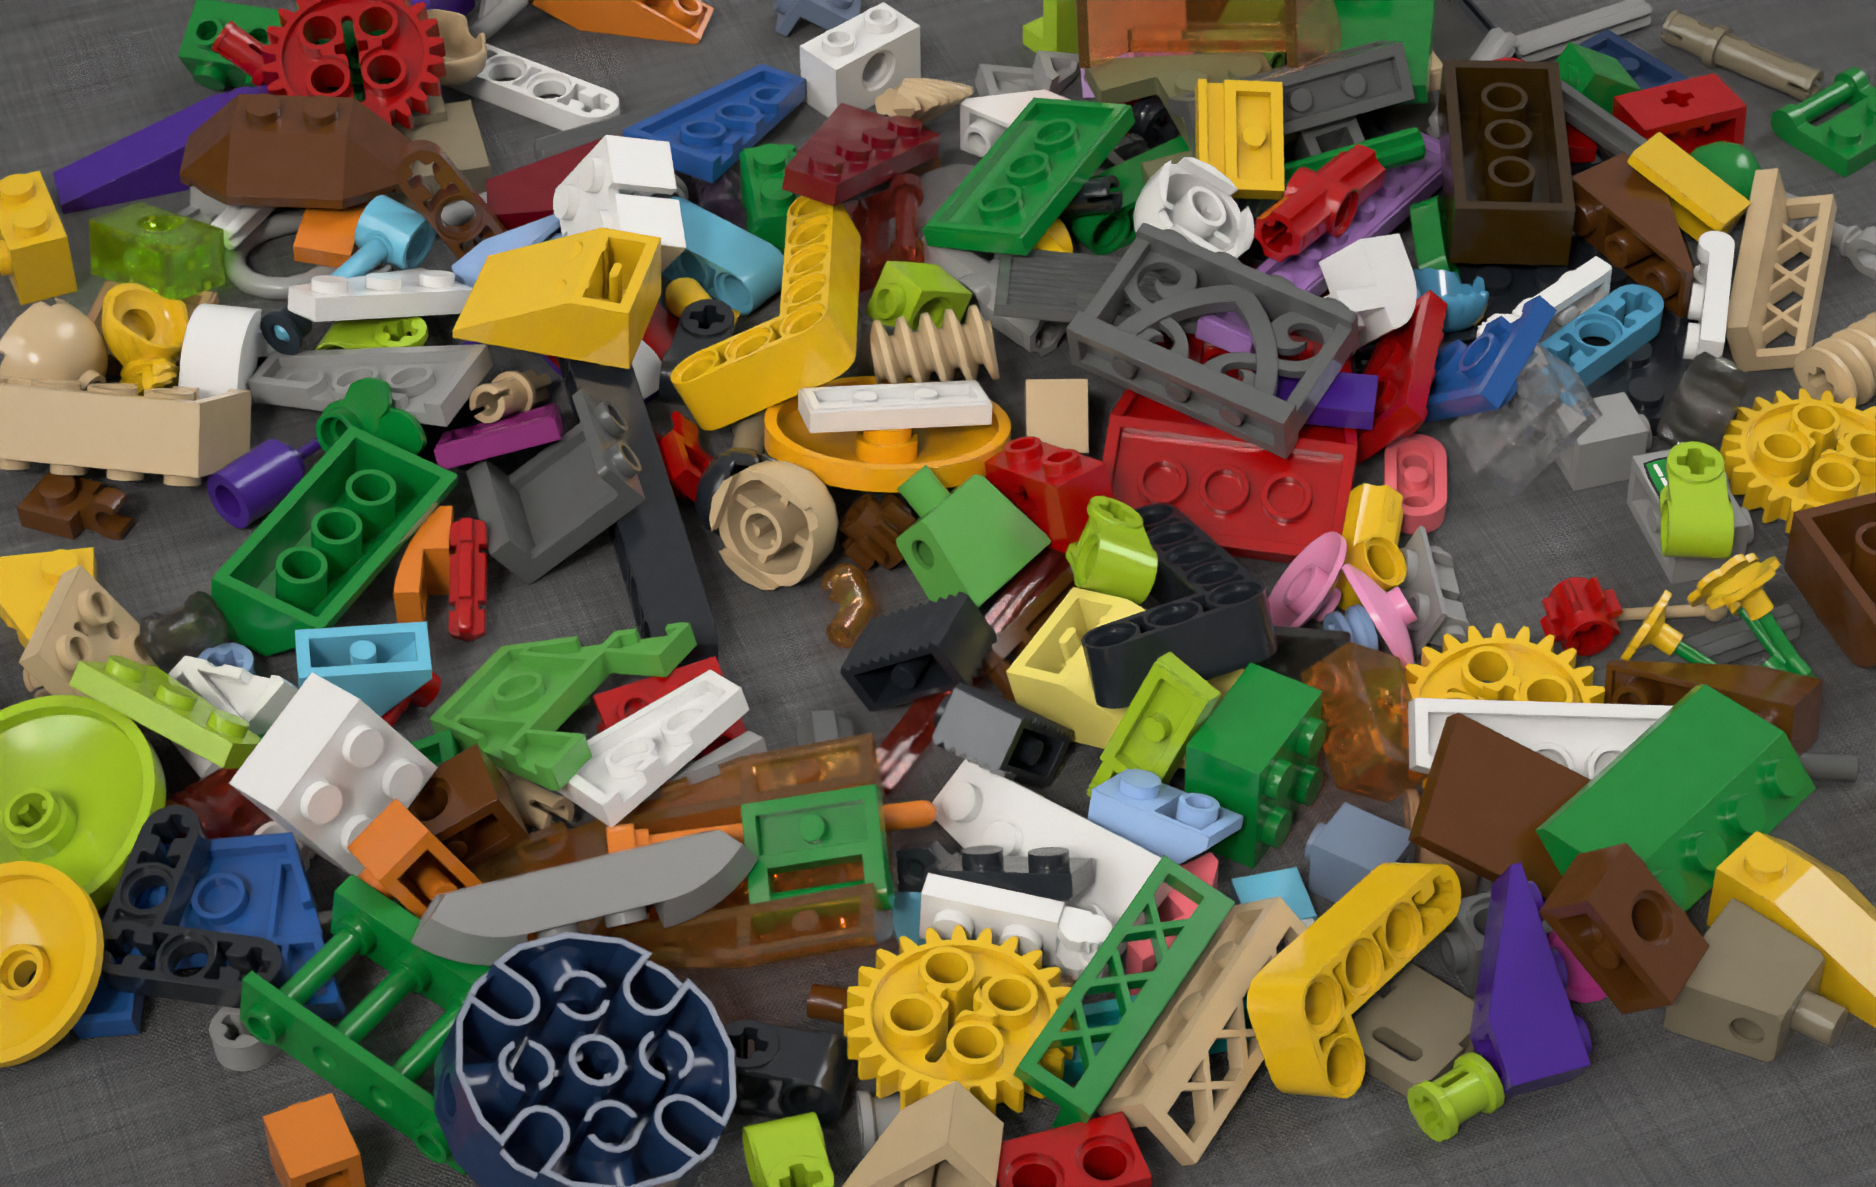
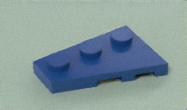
[1423,295,1557,423]

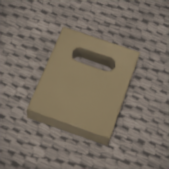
[1353,963,1475,1097]

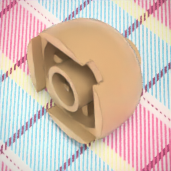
[0,298,108,391]
[709,461,839,590]

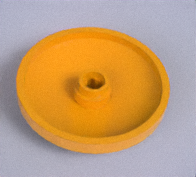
[764,376,1011,493]

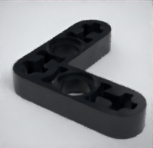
[101,805,291,1009]

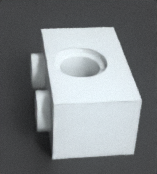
[800,2,921,117]

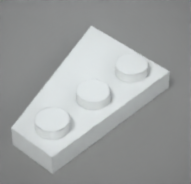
[288,267,473,322]

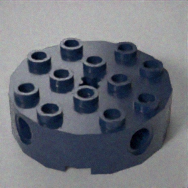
[434,932,737,1187]

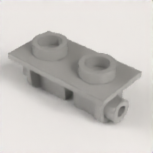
[1396,526,1470,659]

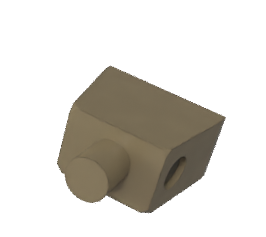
[1663,898,1849,1062]

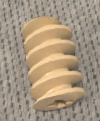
[870,305,1000,384]
[1793,311,1876,406]

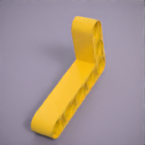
[670,196,861,431]

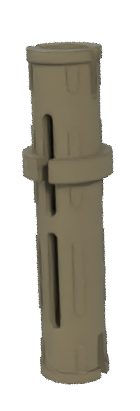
[1660,9,1824,101]

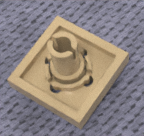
[19,565,165,722]

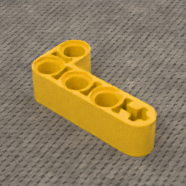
[1247,862,1461,1098]

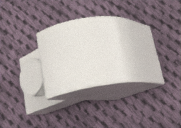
[1319,234,1417,350]
[178,303,276,405]

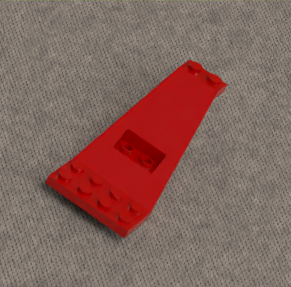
[1102,266,1358,564]

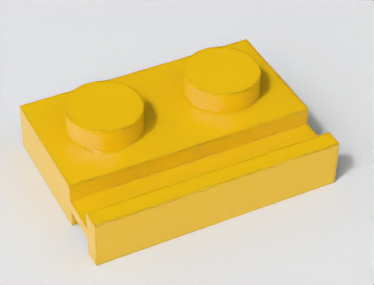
[1195,79,1285,200]

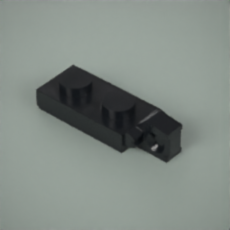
[896,841,1094,901]

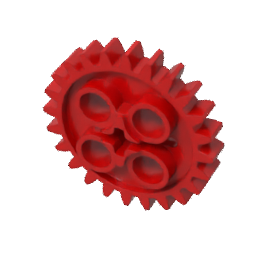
[261,0,447,130]

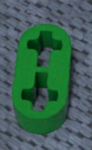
[1410,195,1459,275]

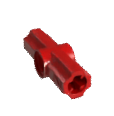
[1253,144,1386,262]

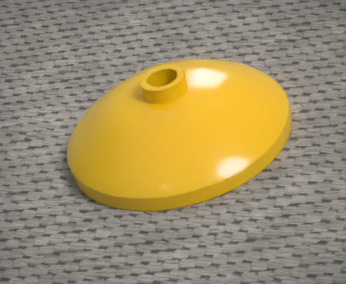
[0,861,104,1068]

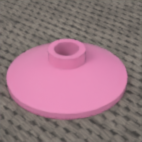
[1268,531,1347,641]
[1341,563,1418,673]

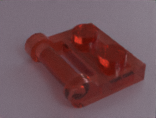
[843,173,925,293]

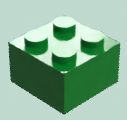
[1184,662,1327,869]

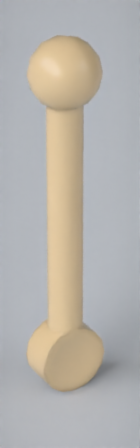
[1615,604,1728,624]

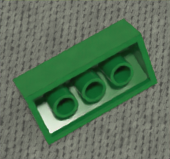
[211,425,458,656]
[1535,684,1816,912]

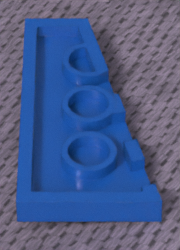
[623,64,806,183]

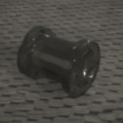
[140,591,227,669]

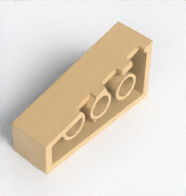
[0,376,252,486]

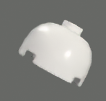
[1133,157,1254,259]

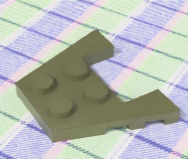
[1084,51,1300,185]

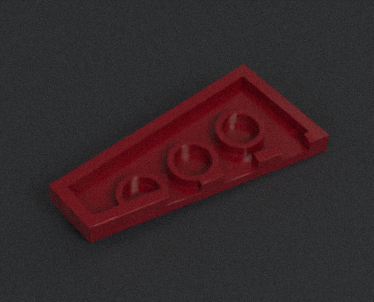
[782,102,941,206]

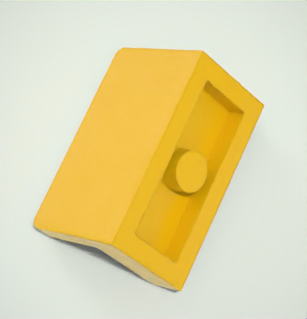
[1627,132,1751,242]

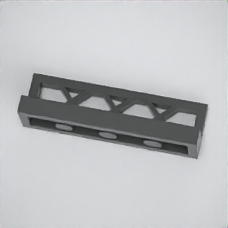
[1167,40,1415,157]

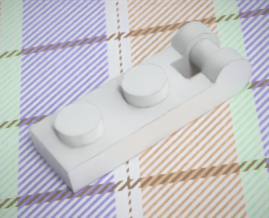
[1683,231,1735,388]

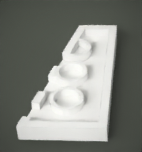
[1408,698,1673,780]
[932,759,1173,978]

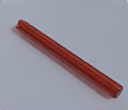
[861,547,1070,795]

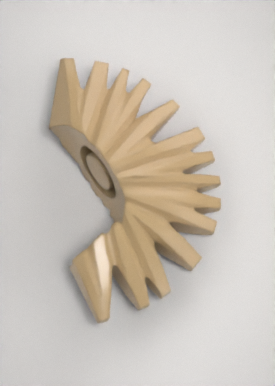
[874,78,974,125]

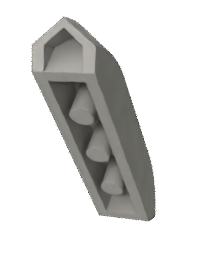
[411,830,758,966]

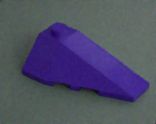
[53,85,269,214]

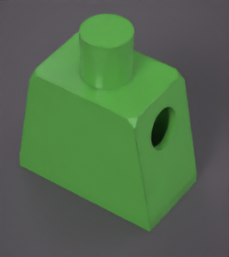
[896,465,1052,608]

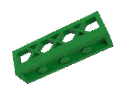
[1013,855,1235,1128]

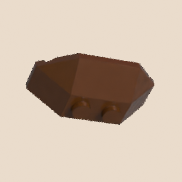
[179,93,415,209]

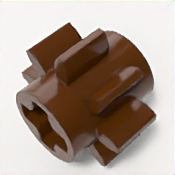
[839,493,915,571]

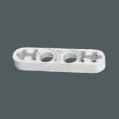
[448,43,620,131]

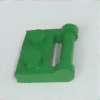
[1770,67,1876,178]
[741,784,895,930]

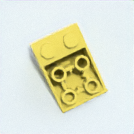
[1006,587,1244,769]

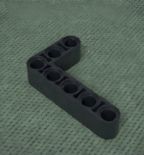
[1081,503,1278,709]

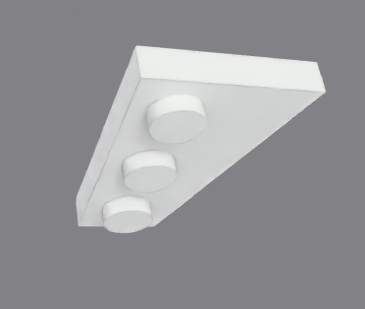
[558,670,750,828]

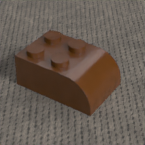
[1784,492,1876,668]

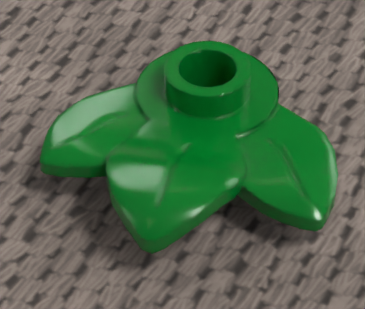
[316,377,427,455]

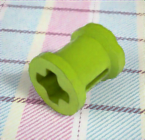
[1407,1052,1505,1142]

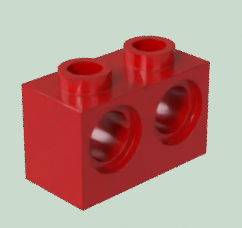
[996,1111,1152,1187]

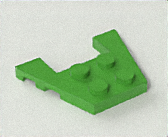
[429,622,697,791]

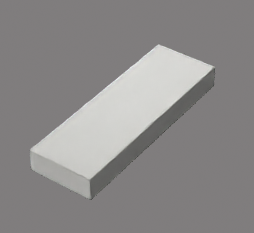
[798,380,993,433]

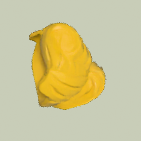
[101,283,189,396]

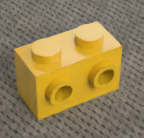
[0,170,78,305]

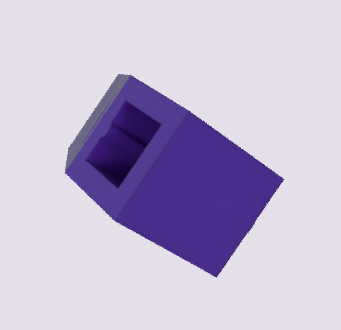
[1470,862,1592,1099]

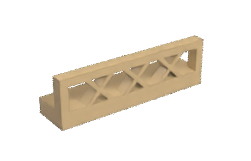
[1726,168,1837,372]
[1097,896,1307,1166]

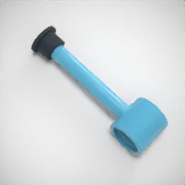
[260,195,436,355]

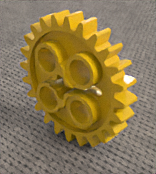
[1720,388,1876,534]
[1392,623,1605,789]
[844,925,1074,1116]

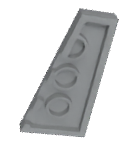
[247,344,493,427]

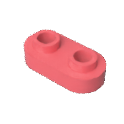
[1383,433,1447,535]

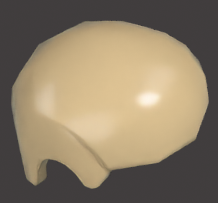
[427,9,487,86]

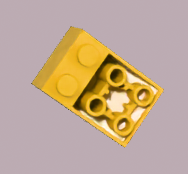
[453,227,661,369]

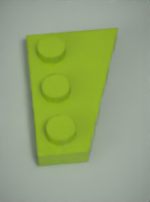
[69,655,261,769]

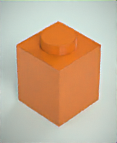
[262,1093,366,1187]

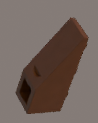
[1572,152,1694,318]
[1604,660,1823,757]

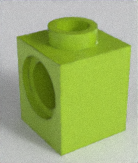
[865,261,973,330]

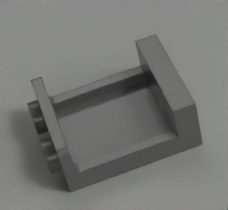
[466,388,646,585]

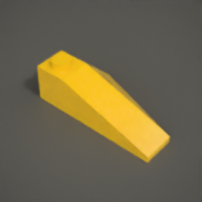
[1706,831,1876,1028]

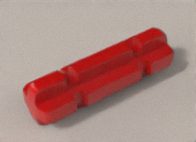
[448,517,488,642]

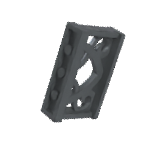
[1066,223,1359,459]

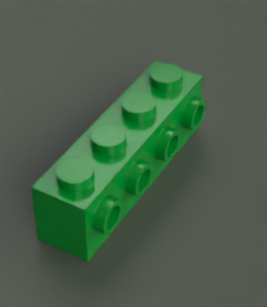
[178,0,396,102]

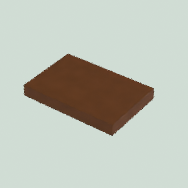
[1408,712,1590,903]

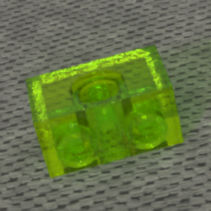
[89,202,225,300]

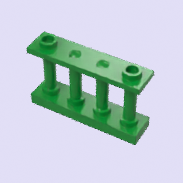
[240,874,490,1176]

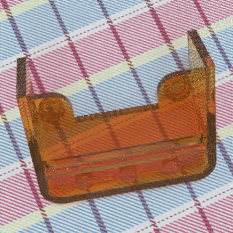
[1076,0,1342,68]

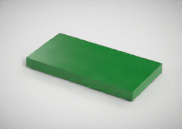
[1316,0,1437,105]
[922,97,1135,256]

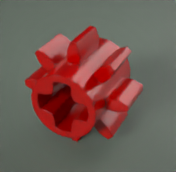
[1539,577,1623,656]

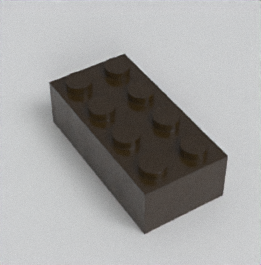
[1437,60,1575,266]

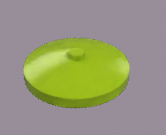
[0,695,166,911]

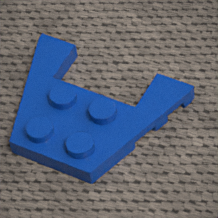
[72,832,345,1039]

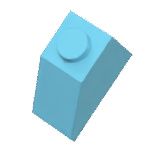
[295,621,432,717]

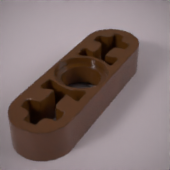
[395,140,508,259]

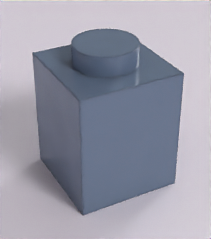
[1304,802,1416,903]

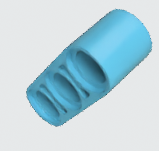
[661,196,784,316]

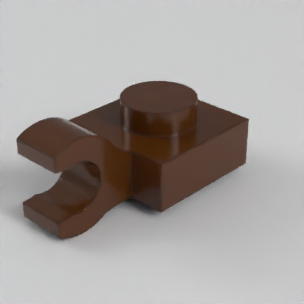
[17,470,134,540]

